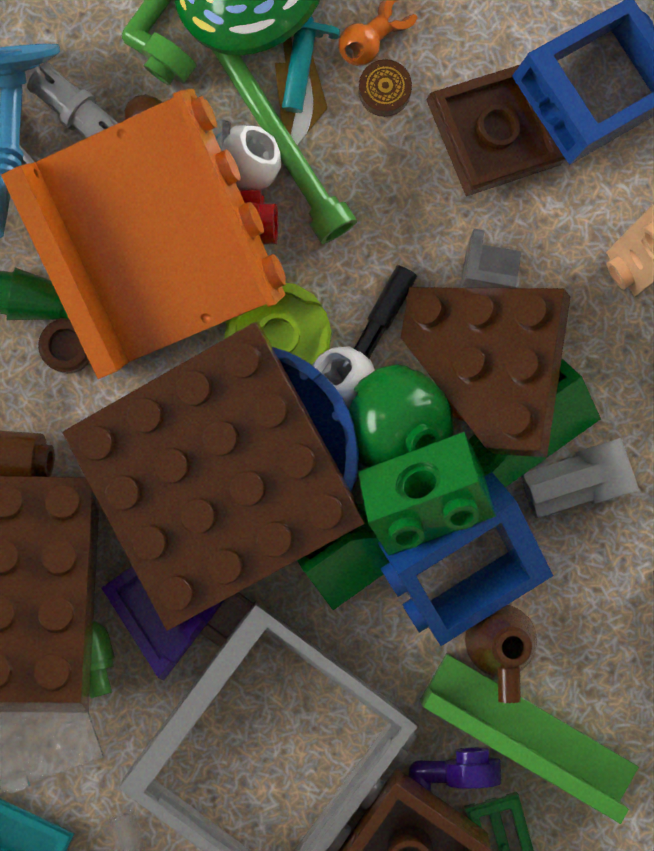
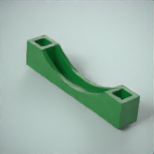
[297,358,601,610]

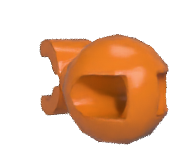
[338,0,418,66]

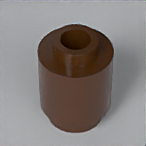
[0,430,55,477]

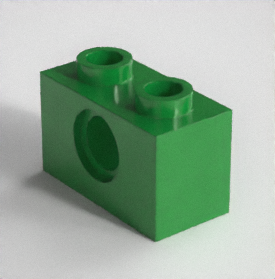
[358,432,496,556]

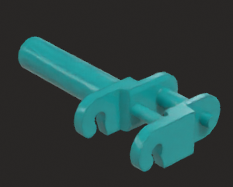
[282,15,341,113]

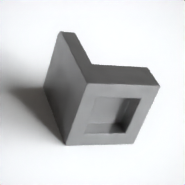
[460,228,522,288]

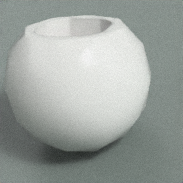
[218,125,281,191]
[312,346,375,409]

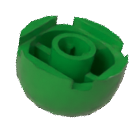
[349,364,454,468]

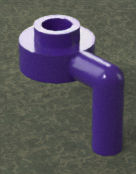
[409,747,502,793]

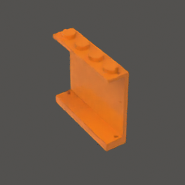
[1,89,286,379]

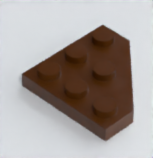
[400,287,571,457]

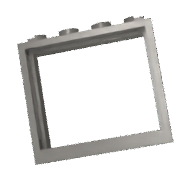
[119,601,418,851]

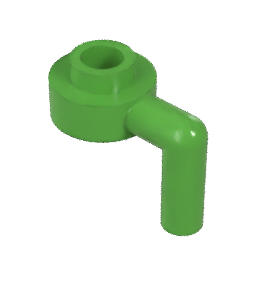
[122,0,197,85]

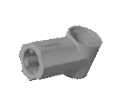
[521,438,639,518]

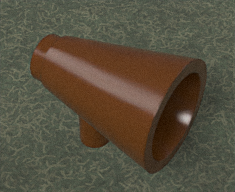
[465,605,537,703]

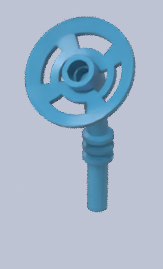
[0,43,60,238]

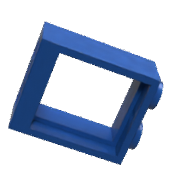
[512,0,654,165]
[378,472,553,646]

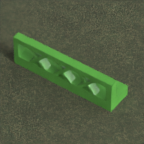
[420,653,639,824]

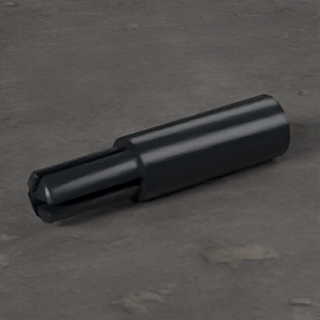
[354,265,418,359]

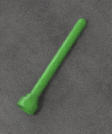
[212,50,357,244]

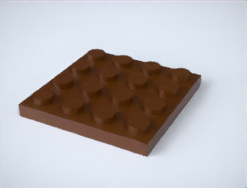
[62,322,367,631]

